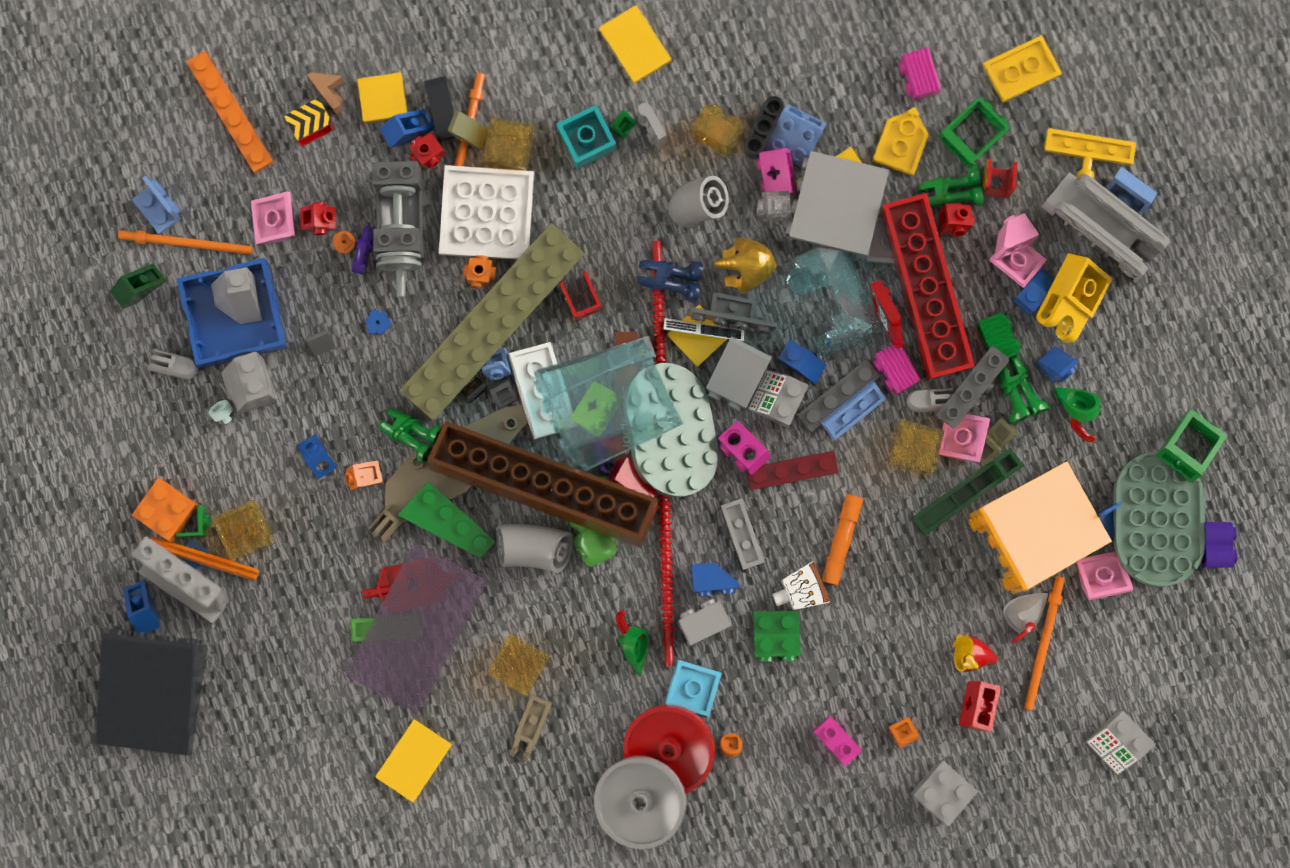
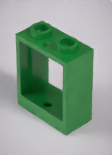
[938,97,1010,169]
[1156,409,1227,483]

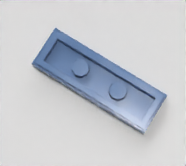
[820,381,886,441]

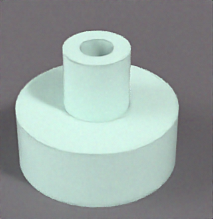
[209,400,233,424]

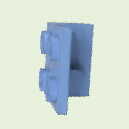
[765,104,827,167]
[132,175,181,235]

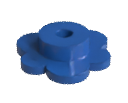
[365,310,391,335]

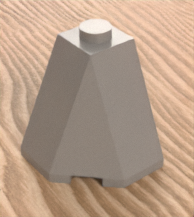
[211,267,263,325]

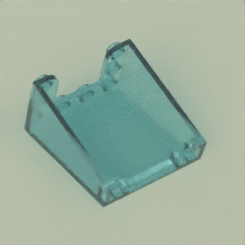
[786,248,883,359]
[534,339,683,471]

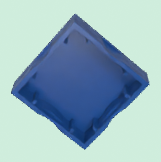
[176,258,288,369]

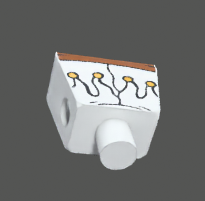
[772,561,830,610]

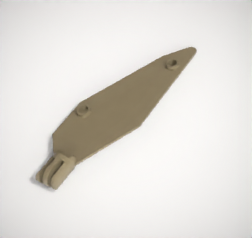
[367,404,528,544]

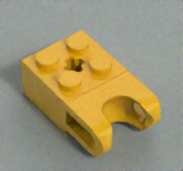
[1036,253,1112,343]

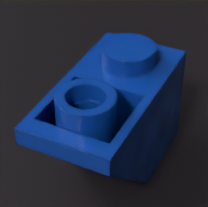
[1035,346,1079,383]
[691,563,740,597]

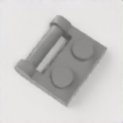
[638,103,667,150]

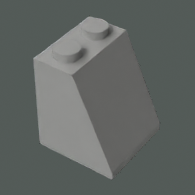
[705,337,772,412]
[221,352,278,415]

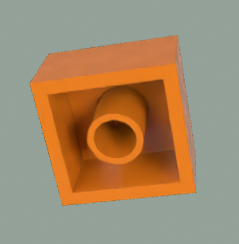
[132,478,199,543]

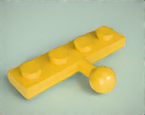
[1044,128,1136,179]

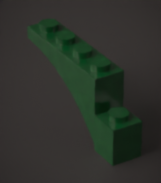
[911,447,1024,536]

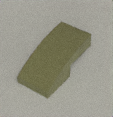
[448,110,489,150]
[980,416,1019,465]

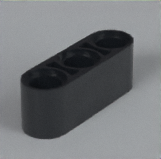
[424,76,455,142]
[744,96,784,159]

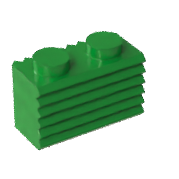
[975,312,1021,359]

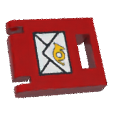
[870,280,904,349]

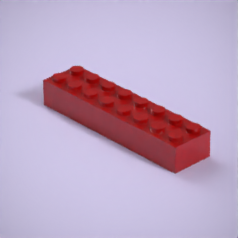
[880,193,975,380]

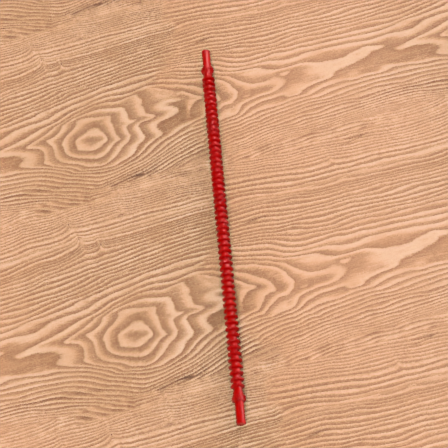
[651,241,675,667]

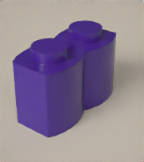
[1202,522,1237,568]

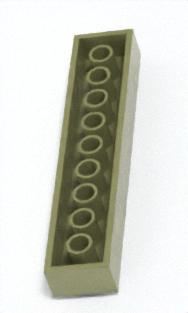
[399,223,585,421]

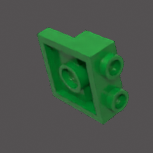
[753,611,801,662]

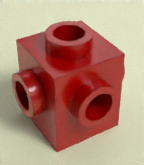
[409,132,445,170]
[300,202,336,236]
[938,203,975,237]

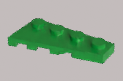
[397,481,496,558]

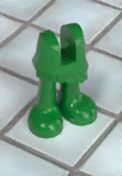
[917,164,984,208]
[997,356,1049,425]
[378,408,443,464]

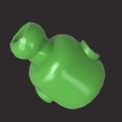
[569,522,617,568]

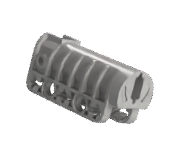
[1041,172,1170,283]

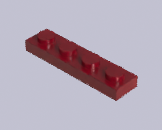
[746,451,839,491]

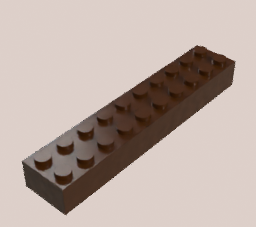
[427,421,658,548]

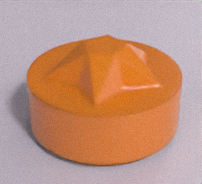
[332,230,356,254]
[719,733,742,758]

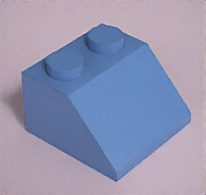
[1105,167,1157,216]

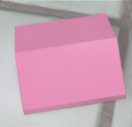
[251,192,295,244]
[989,246,1047,288]
[936,414,990,463]
[1076,551,1134,600]

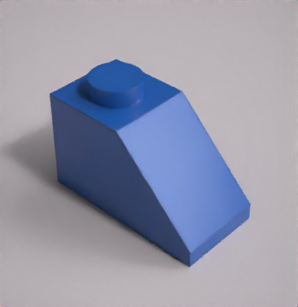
[380,109,435,148]
[1013,269,1055,316]
[777,339,826,384]
[123,580,161,633]

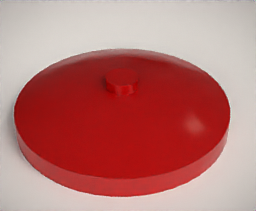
[623,704,715,794]

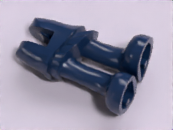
[637,260,703,303]

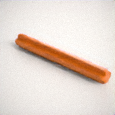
[151,537,259,581]

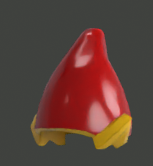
[953,634,998,672]

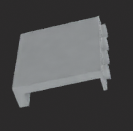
[786,151,889,260]
[131,536,227,625]

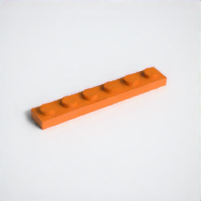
[186,51,274,173]

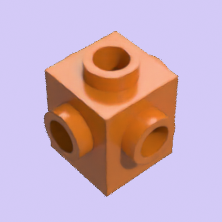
[463,255,496,289]

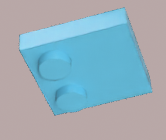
[664,660,722,717]

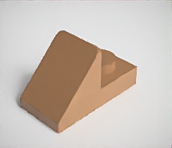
[307,72,344,115]

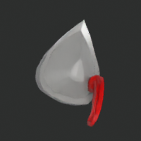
[1003,593,1048,643]

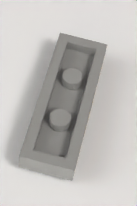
[720,498,765,570]

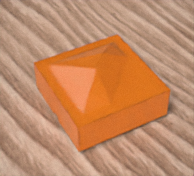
[889,717,920,748]

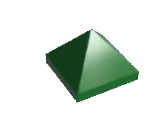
[610,109,636,140]

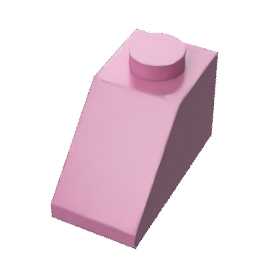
[994,213,1039,260]

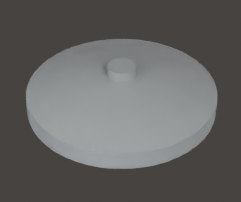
[594,756,686,849]

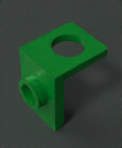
[176,505,210,538]

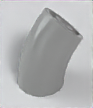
[668,176,729,228]
[496,524,574,573]

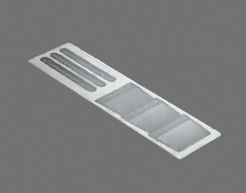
[664,318,744,341]

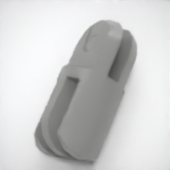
[147,349,198,379]
[906,388,954,413]

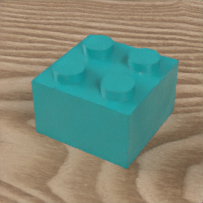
[556,105,616,169]

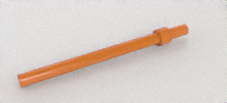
[454,73,485,166]
[118,230,253,255]
[1024,576,1065,711]

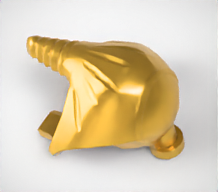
[714,238,777,294]

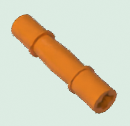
[821,494,864,586]

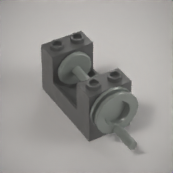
[372,161,424,298]

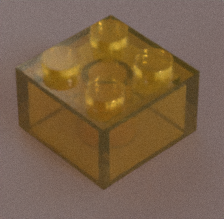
[691,104,745,158]
[482,117,536,171]
[887,419,944,476]
[212,500,276,562]
[487,634,550,697]

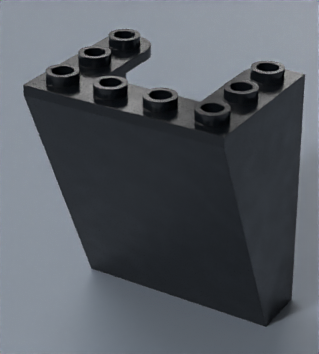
[96,629,208,755]

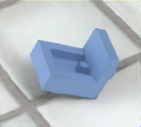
[482,347,511,381]

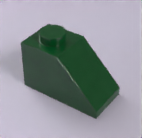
[110,263,167,309]

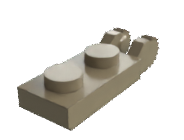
[509,694,552,762]

